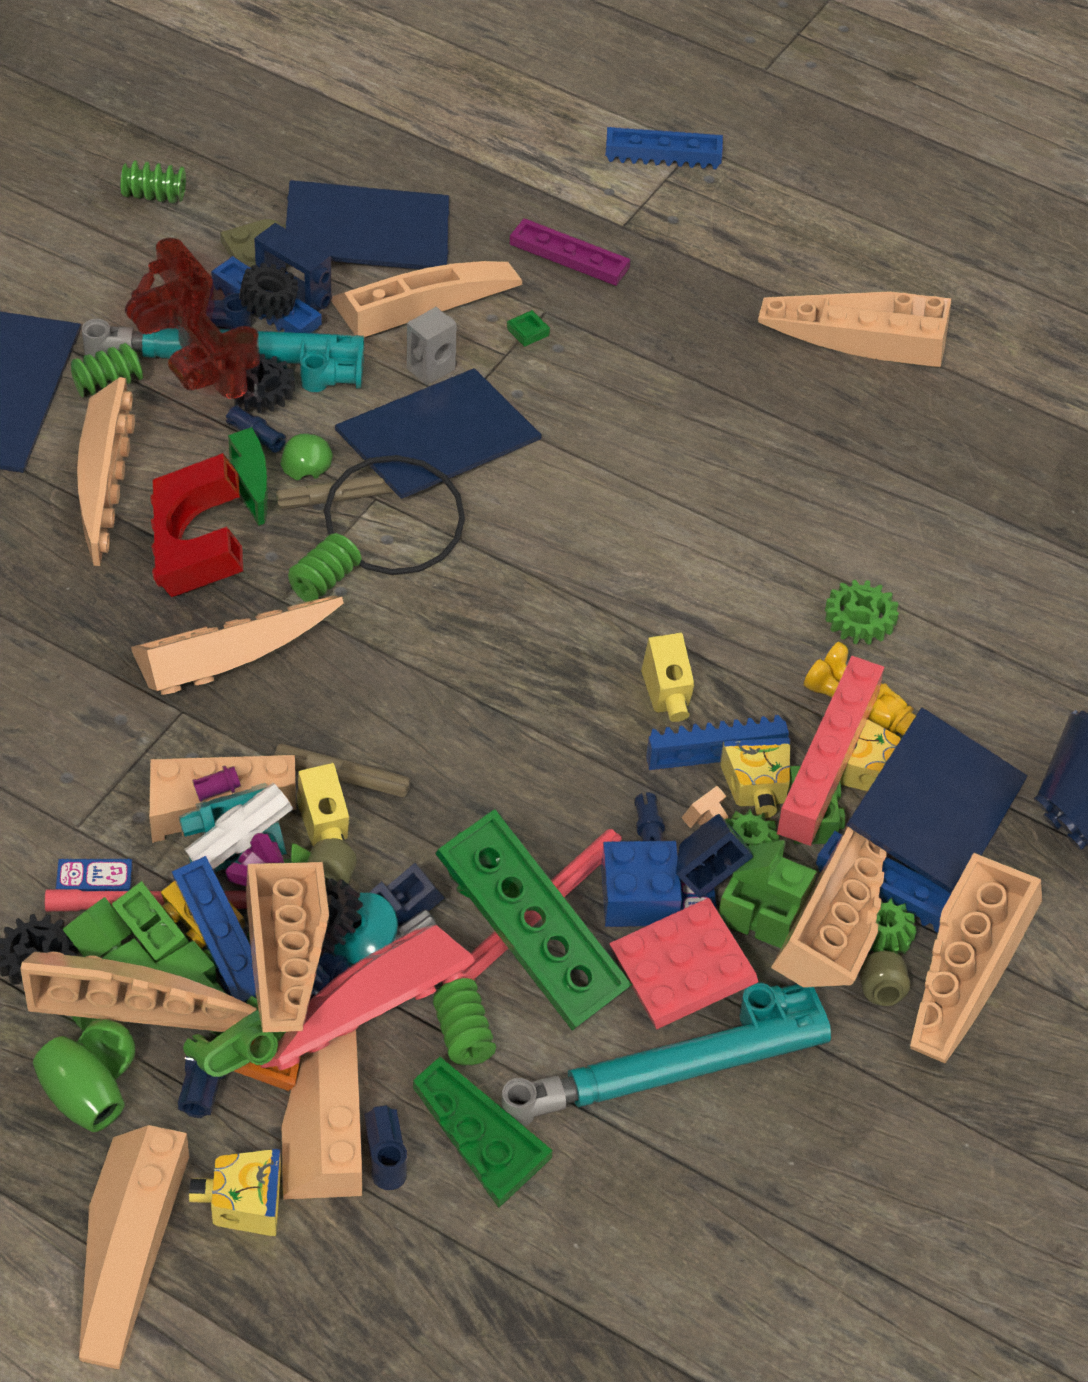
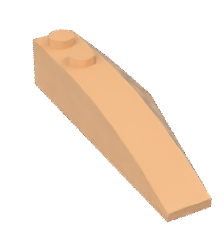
[771,826,887,987]
[910,853,1042,1063]
[282,1030,362,1200]

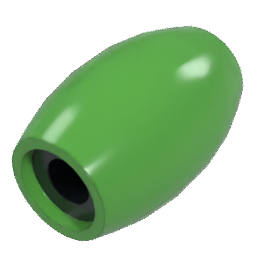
[33,1036,125,1132]

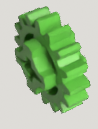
[825,579,899,645]

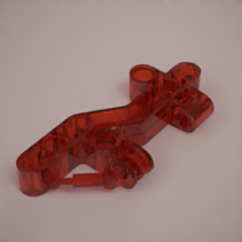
[125,238,260,399]

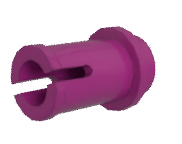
[192,765,241,802]

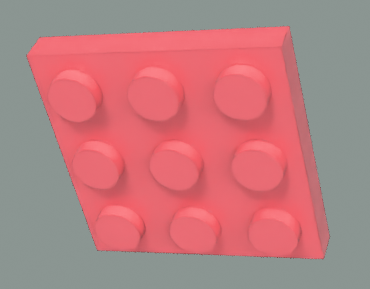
[609,898,758,1030]

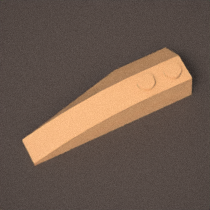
[131,596,344,695]
[246,862,329,1032]
[20,952,257,1032]
[79,1125,189,1369]

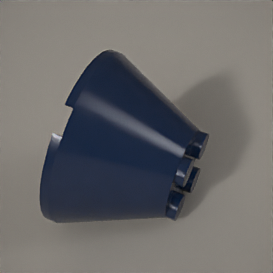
[1034,710,1088,850]

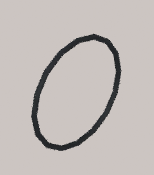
[324,455,465,575]

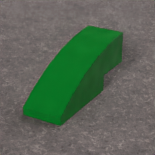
[228,427,268,526]

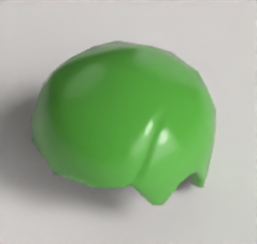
[280,433,333,480]
[78,1019,135,1081]

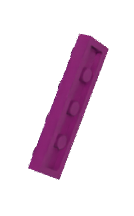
[509,218,630,286]

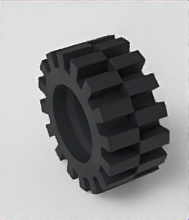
[239,263,299,319]

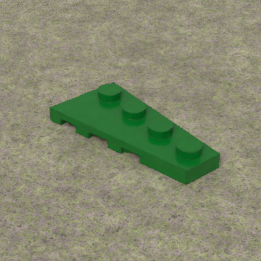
[413,1057,553,1208]

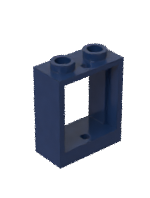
[254,223,332,312]

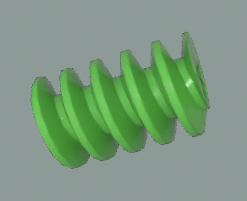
[120,160,186,204]
[71,343,143,398]
[288,533,361,602]
[433,978,496,1065]

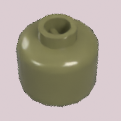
[307,838,357,886]
[859,951,910,1006]

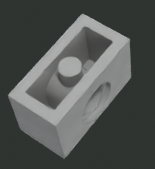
[407,307,457,386]

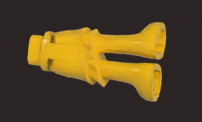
[803,641,916,735]

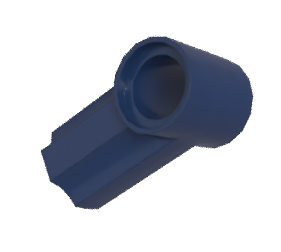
[189,293,252,330]
[178,1039,226,1118]
[363,1105,407,1190]

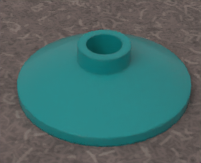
[334,893,398,964]

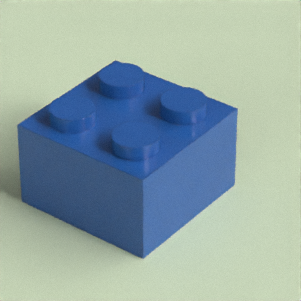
[601,841,682,927]

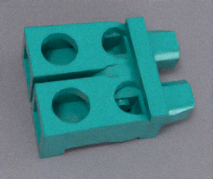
[179,783,287,872]

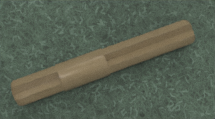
[276,475,395,509]
[274,744,410,797]

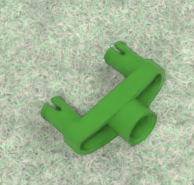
[183,993,286,1077]

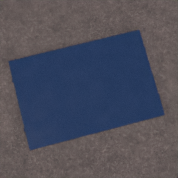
[286,180,450,269]
[335,368,542,499]
[846,707,1028,894]

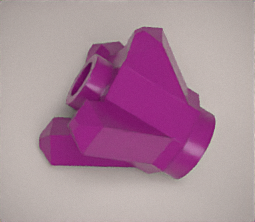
[226,833,284,886]

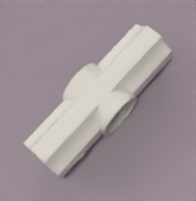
[184,783,293,869]

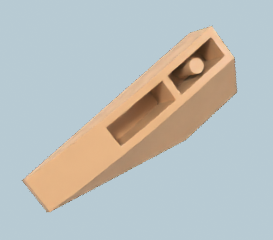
[331,261,522,337]
[758,291,951,367]
[77,377,135,566]

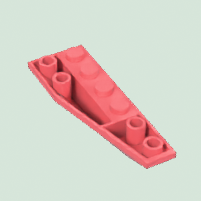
[261,925,475,1070]

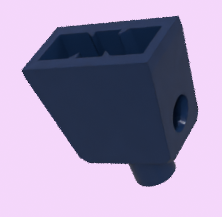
[676,814,754,898]

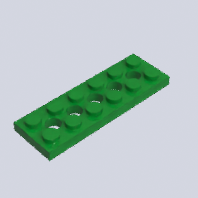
[435,809,632,1031]

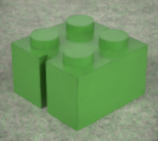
[719,844,817,948]

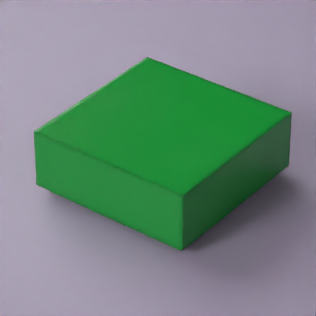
[507,310,550,347]

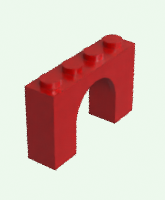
[150,453,244,597]

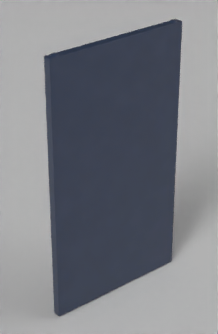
[0,311,81,473]

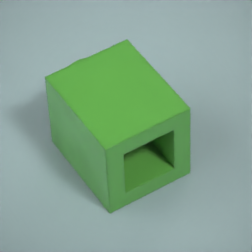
[63,897,132,957]

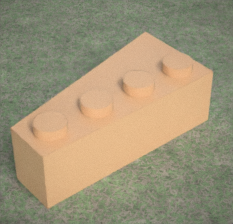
[149,755,296,843]

